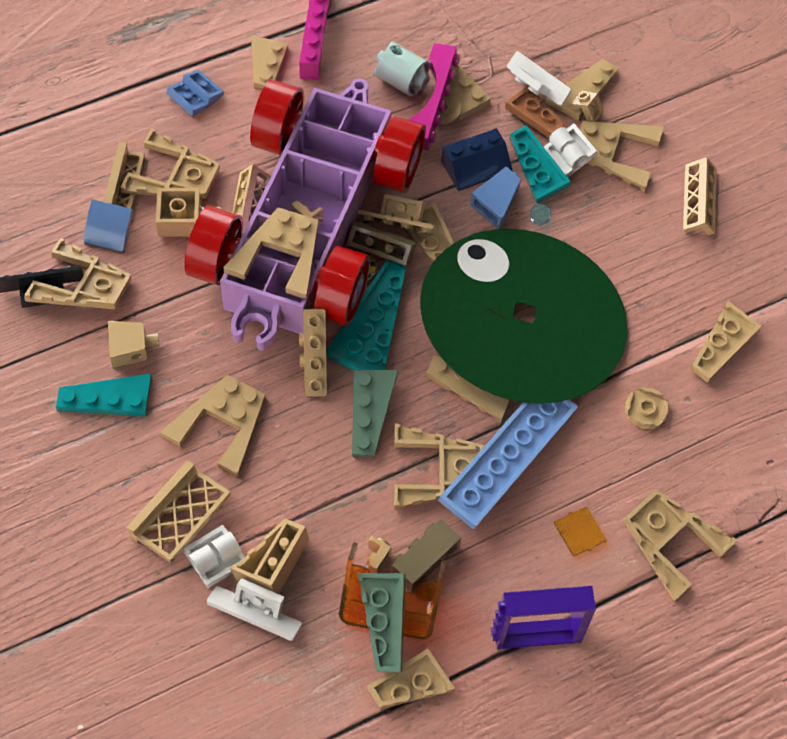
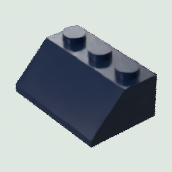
[441,128,513,191]

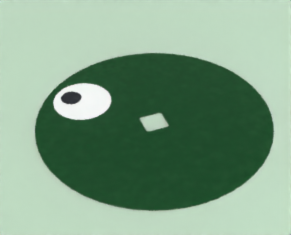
[420,229,627,404]

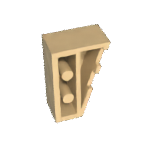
[230,518,310,594]

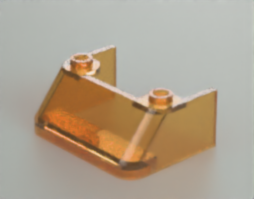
[339,543,446,640]

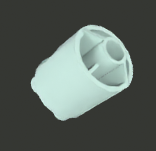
[373,41,430,96]

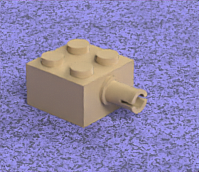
[156,188,221,237]

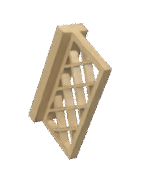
[126,460,231,563]

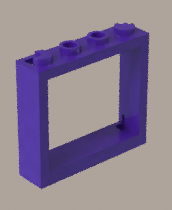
[491,586,596,649]

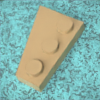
[251,35,288,89]
[367,649,455,709]

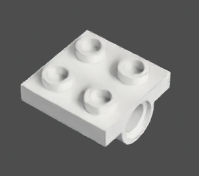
[544,124,598,177]
[183,525,245,589]

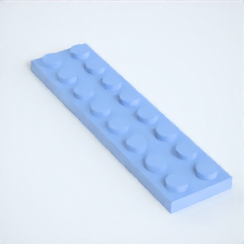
[438,400,578,530]

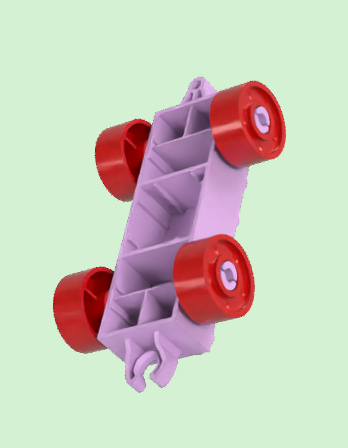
[184,78,426,350]

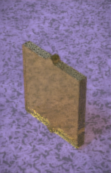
[554,507,607,557]

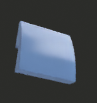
[166,69,224,116]
[83,199,134,253]

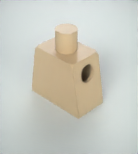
[108,321,159,368]

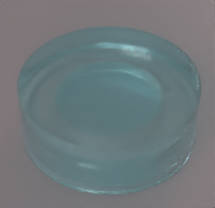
[530,204,551,225]

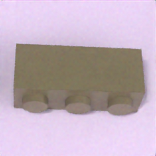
[347,222,417,265]
[391,520,461,593]

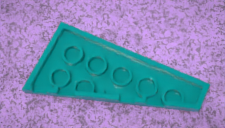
[326,259,406,371]

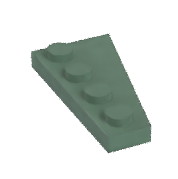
[352,370,398,457]
[357,573,406,673]

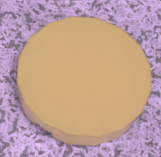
[625,387,669,430]

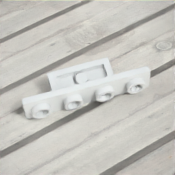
[507,51,572,106]
[207,578,302,641]

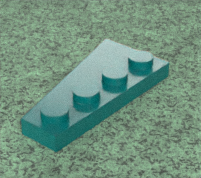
[509,125,571,204]
[56,374,152,416]

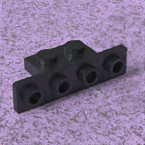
[0,266,84,308]

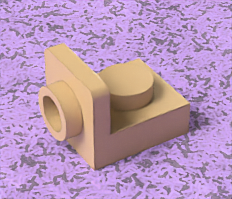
[572,91,604,122]
[291,200,323,225]
[367,536,391,573]

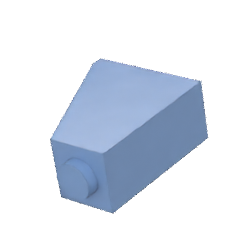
[470,167,521,229]

